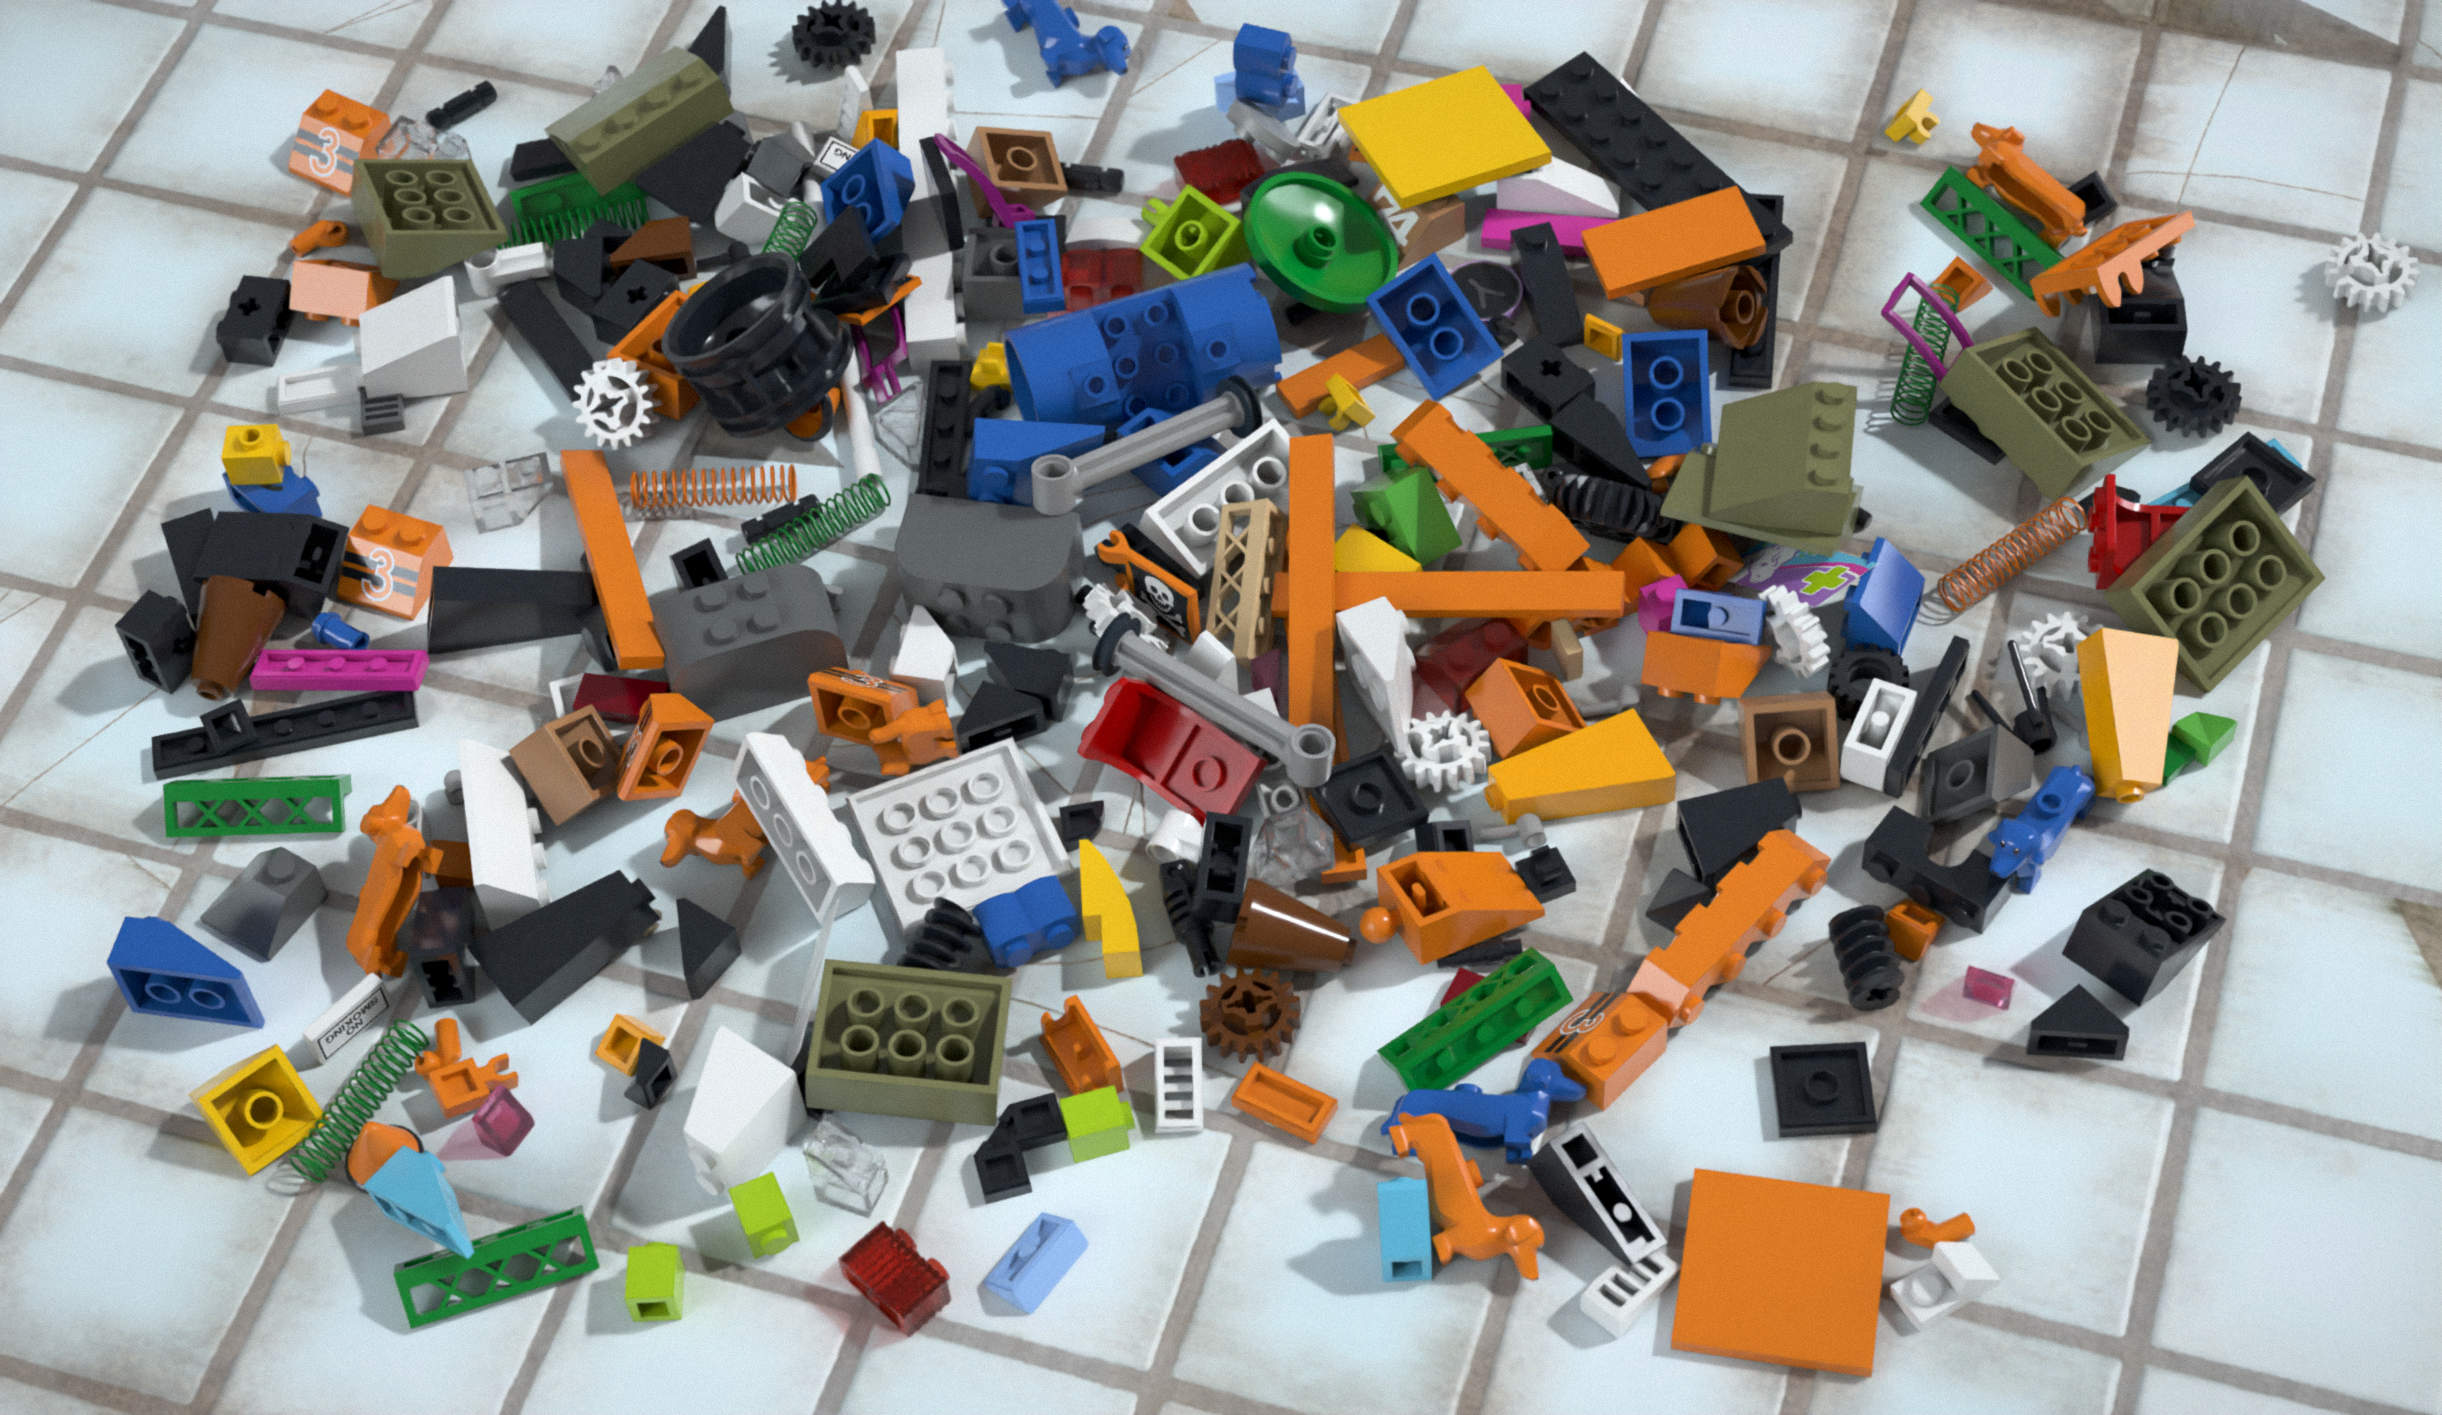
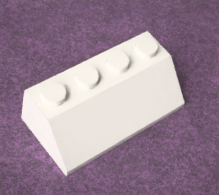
[1138,418,1291,579]
[730,732,876,925]
[457,738,552,932]

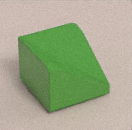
[2171,712,2237,767]

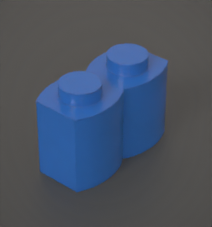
[1233,23,1298,109]
[972,875,1081,969]

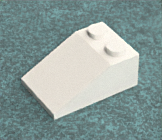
[1336,596,1416,753]

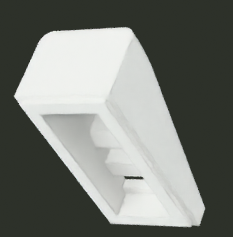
[837,65,873,146]
[1154,1037,1203,1133]
[1580,1250,1681,1339]

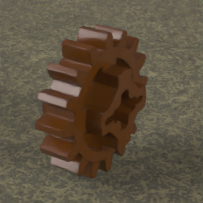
[1199,966,1301,1064]

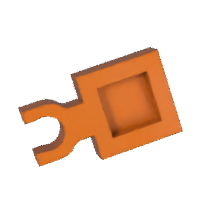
[428,1053,518,1119]

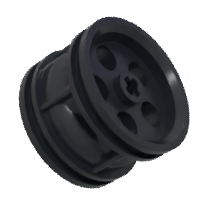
[661,252,854,439]

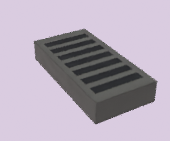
[360,386,406,436]

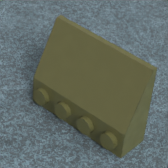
[544,46,735,196]
[350,159,508,281]
[1938,326,2152,503]
[1708,381,1858,536]
[1660,442,1864,558]
[2102,476,2326,693]
[806,959,1013,1127]

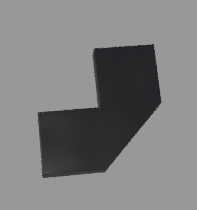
[973,1092,1067,1204]

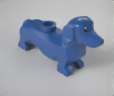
[1001,0,1131,89]
[1987,765,2096,895]
[1380,1058,1588,1166]

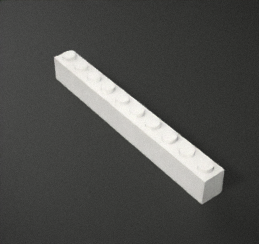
[896,47,967,370]

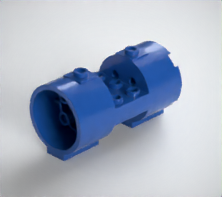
[1003,262,1282,435]

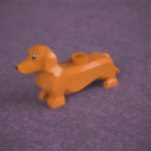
[1965,122,2088,250]
[659,756,831,881]
[346,785,444,980]
[1389,1112,1544,1281]

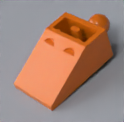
[1360,852,1545,966]

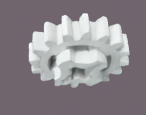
[2324,233,2420,312]
[572,358,662,450]
[1083,582,1170,652]
[1755,585,1831,678]
[2018,612,2104,702]
[1393,710,1492,792]

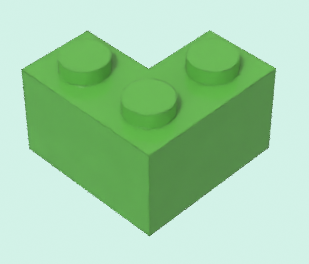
[1350,467,1463,567]

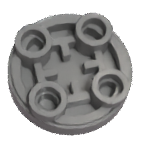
[1226,97,1300,165]

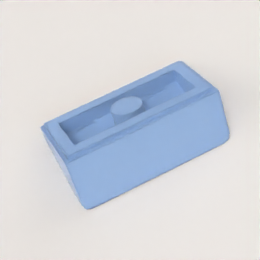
[983,1212,1089,1314]

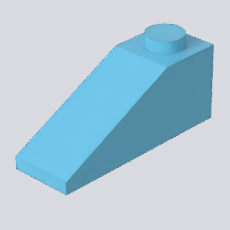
[363,1145,474,1259]

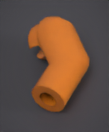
[289,220,350,258]
[1646,453,1687,495]
[414,1018,462,1081]
[1900,1208,1976,1250]

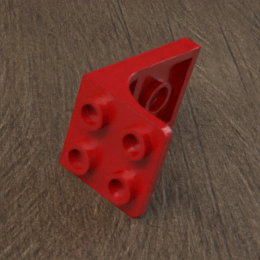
[2087,474,2191,590]
[1077,677,1268,827]

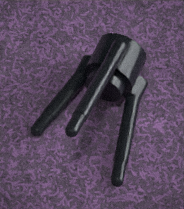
[1971,640,2058,756]

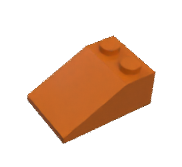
[607,290,701,421]

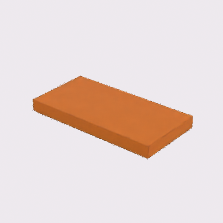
[1581,186,1766,300]

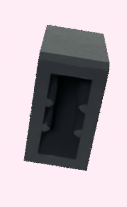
[627,120,752,226]
[1676,777,1802,899]
[409,886,475,1009]

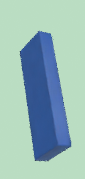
[1014,219,1065,315]

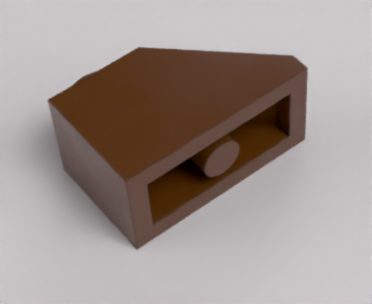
[610,216,698,282]

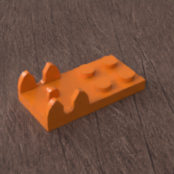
[2029,210,2196,318]

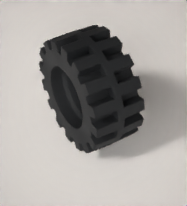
[1827,643,1910,725]

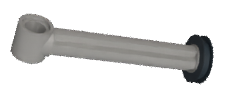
[1031,375,1263,515]
[1092,612,1335,788]

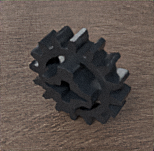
[792,0,877,71]
[2146,355,2242,438]

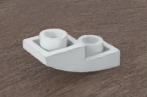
[1064,217,1155,261]

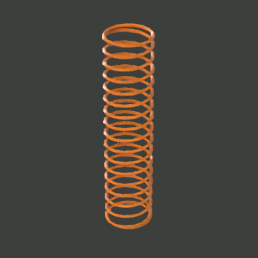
[630,464,797,509]
[1937,496,2087,612]

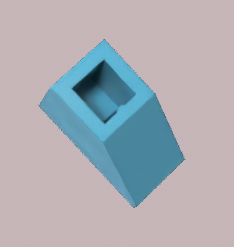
[1377,1177,1432,1282]

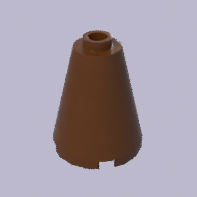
[1648,265,1768,349]
[190,575,287,701]
[1225,878,1357,973]

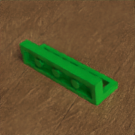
[1920,165,2066,302]
[509,171,649,230]
[1377,425,1552,482]
[163,774,352,838]
[1377,947,1574,1093]
[393,1205,600,1329]

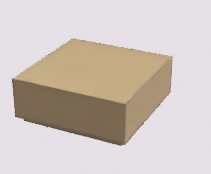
[1551,618,1583,682]

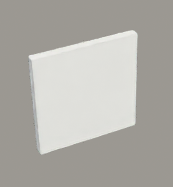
[845,737,1077,943]

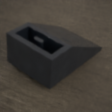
[2089,266,2188,364]
[192,511,350,620]
[2062,868,2226,1007]

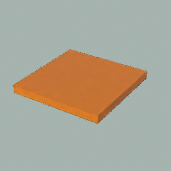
[1671,1168,1891,1377]

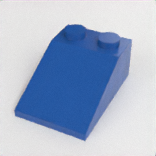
[820,137,916,245]
[1365,252,1505,402]
[1622,329,1712,459]
[967,418,1105,508]
[106,916,265,1029]

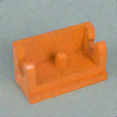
[1039,994,1124,1096]

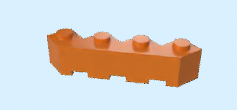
[1390,399,1590,571]
[1503,523,1745,651]
[1626,829,1832,1029]

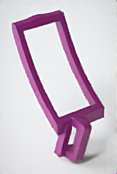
[933,133,1036,228]
[1881,272,1974,383]
[849,302,907,409]

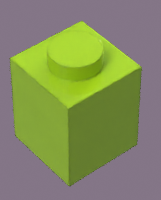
[1059,1085,1135,1163]
[728,1171,800,1259]
[625,1242,685,1322]

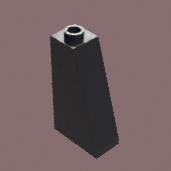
[427,566,600,654]
[466,869,661,1026]

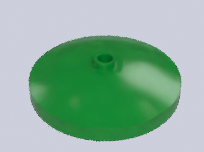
[1243,172,1398,314]

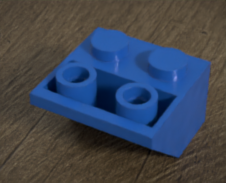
[1116,407,1228,498]
[1840,536,1925,657]

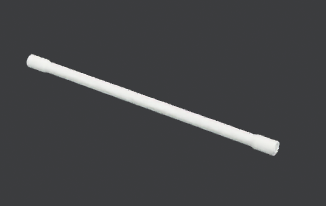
[788,121,883,490]

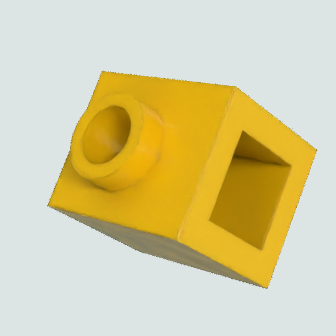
[221,424,291,485]

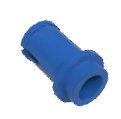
[312,612,370,650]

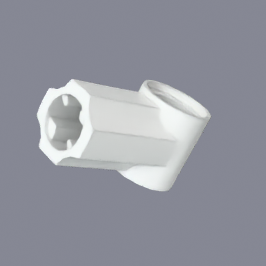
[464,242,550,297]
[1145,809,1202,870]

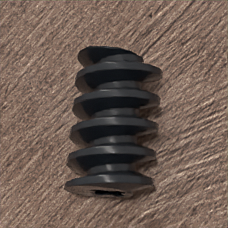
[896,897,982,971]
[1828,905,1905,1011]

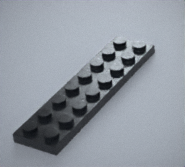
[1523,51,1793,271]

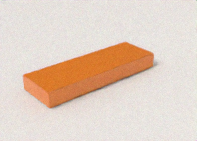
[1275,333,1404,420]

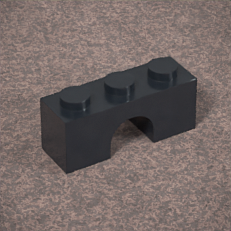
[1861,805,2015,935]

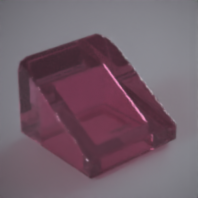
[1250,649,1283,714]
[1962,965,2017,1010]
[472,1084,535,1157]

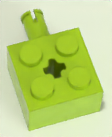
[1139,184,1252,281]

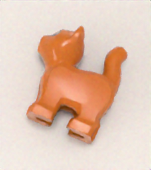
[868,699,959,777]

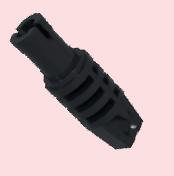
[1159,859,1223,978]

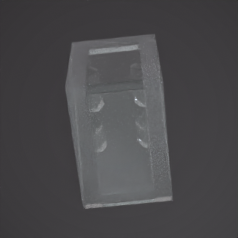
[870,381,927,472]

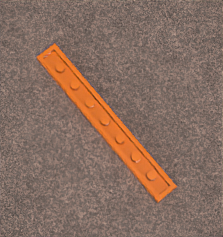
[1289,433,1336,746]
[559,450,665,670]
[1271,571,1626,618]

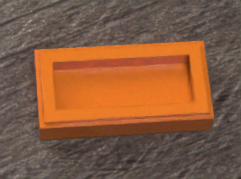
[1231,1061,1338,1145]

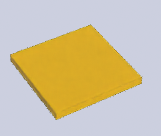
[1337,65,1552,209]

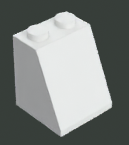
[353,276,468,399]
[683,1025,808,1199]

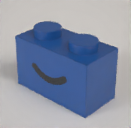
[222,465,323,517]

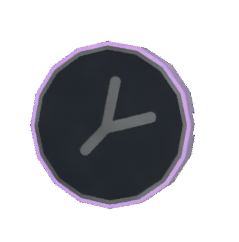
[1449,260,1523,328]

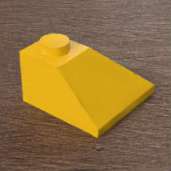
[187,1044,329,1177]

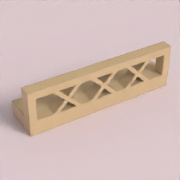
[1206,498,1288,676]

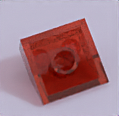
[1411,618,1528,716]

